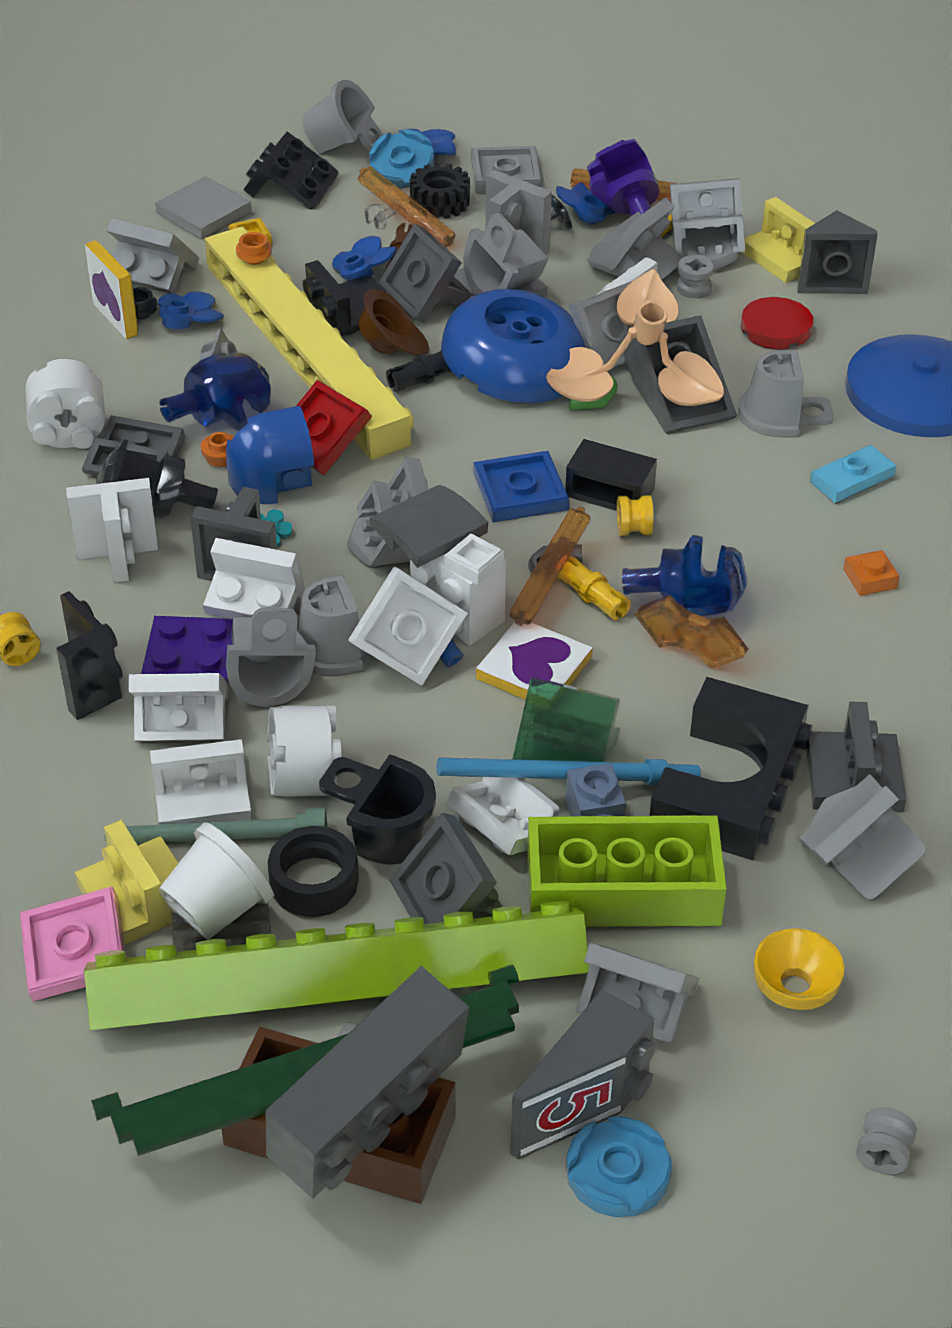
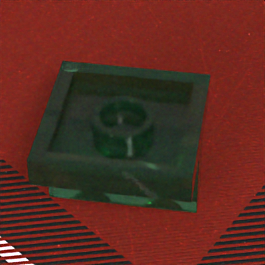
[512,677,620,780]

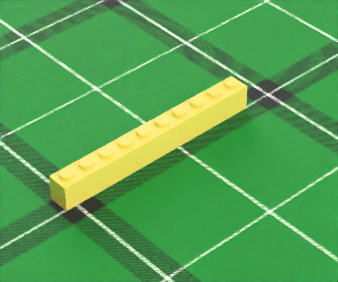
[205,226,414,460]

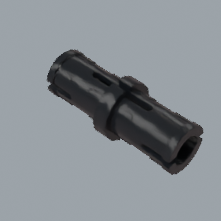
[386,351,451,392]

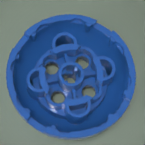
[441,289,586,403]

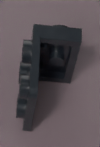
[243,131,338,208]
[303,260,387,336]
[56,591,123,720]

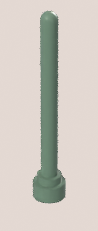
[104,807,327,844]

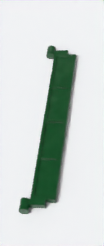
[91,964,519,1156]

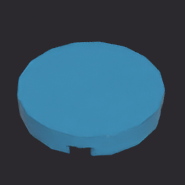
[369,129,435,188]
[566,1116,672,1217]

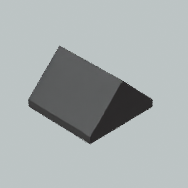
[797,210,878,294]

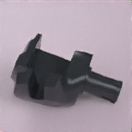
[96,439,218,517]

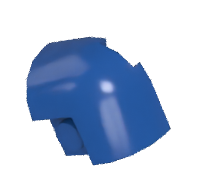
[226,406,314,504]

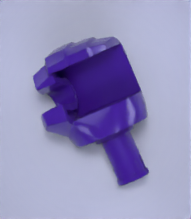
[587,139,659,215]

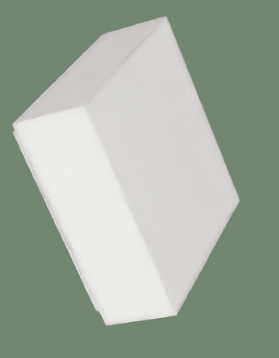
[444,534,505,585]

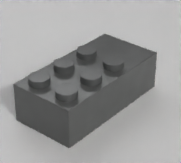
[266,966,469,1199]

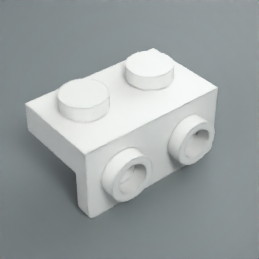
[446,777,560,855]

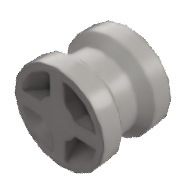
[677,255,714,298]
[856,1108,917,1175]

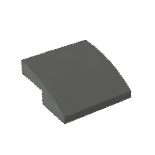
[82,415,185,476]
[370,484,489,568]

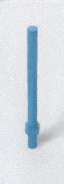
[436,757,701,786]

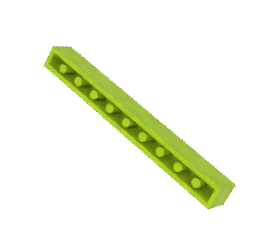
[84,901,589,1030]

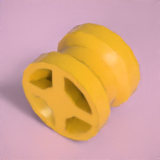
[617,495,654,536]
[0,612,41,666]

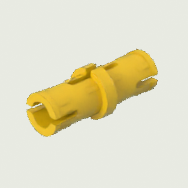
[555,555,631,621]

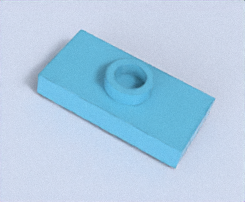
[810,445,897,503]

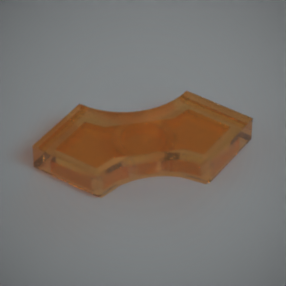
[634,595,749,668]

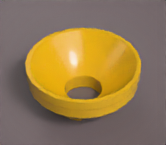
[753,928,845,1010]

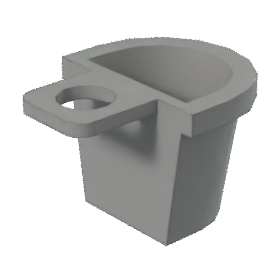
[303,80,383,154]
[463,213,548,295]
[738,350,834,437]
[297,575,369,676]
[226,608,316,707]

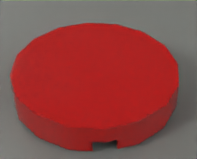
[741,297,814,350]

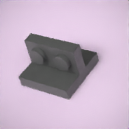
[378,223,470,323]
[190,487,277,581]
[806,701,906,812]
[389,813,502,924]

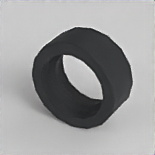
[267,826,359,917]

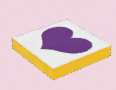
[85,240,138,339]
[476,617,593,710]

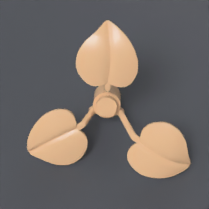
[546,269,724,406]

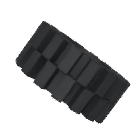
[410,163,470,219]

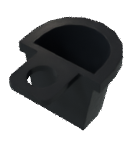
[319,754,436,865]

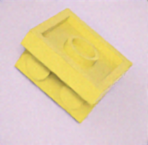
[742,197,815,283]
[75,820,183,945]

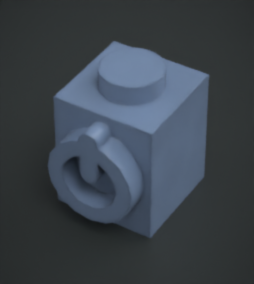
[565,763,626,816]

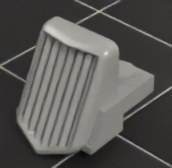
[670,178,745,272]
[587,197,683,281]
[347,456,428,567]
[798,774,926,899]

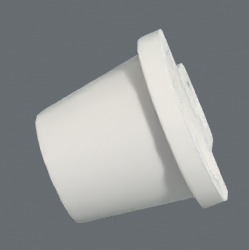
[158,822,274,940]

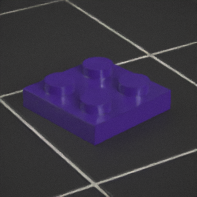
[141,615,233,683]

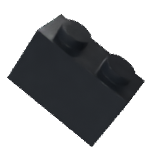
[565,439,657,511]

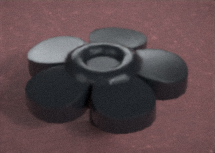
[551,194,573,230]

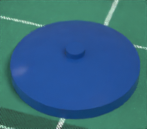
[845,334,952,437]

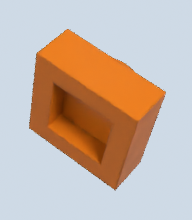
[843,550,900,596]

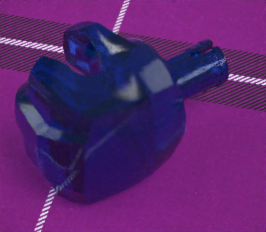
[159,352,271,431]
[622,535,748,617]

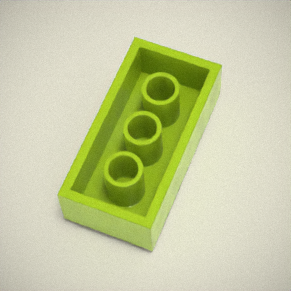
[527,816,727,927]

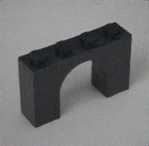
[649,677,813,861]

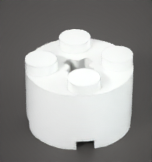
[25,359,105,449]
[267,705,341,797]

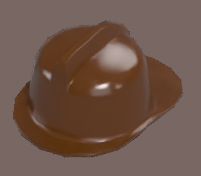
[358,289,429,356]

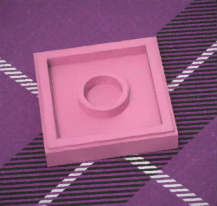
[20,886,126,1002]

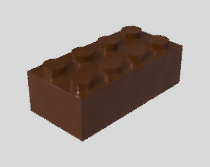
[221,1026,456,1204]

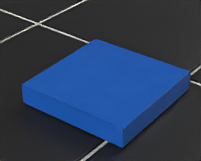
[473,451,569,522]

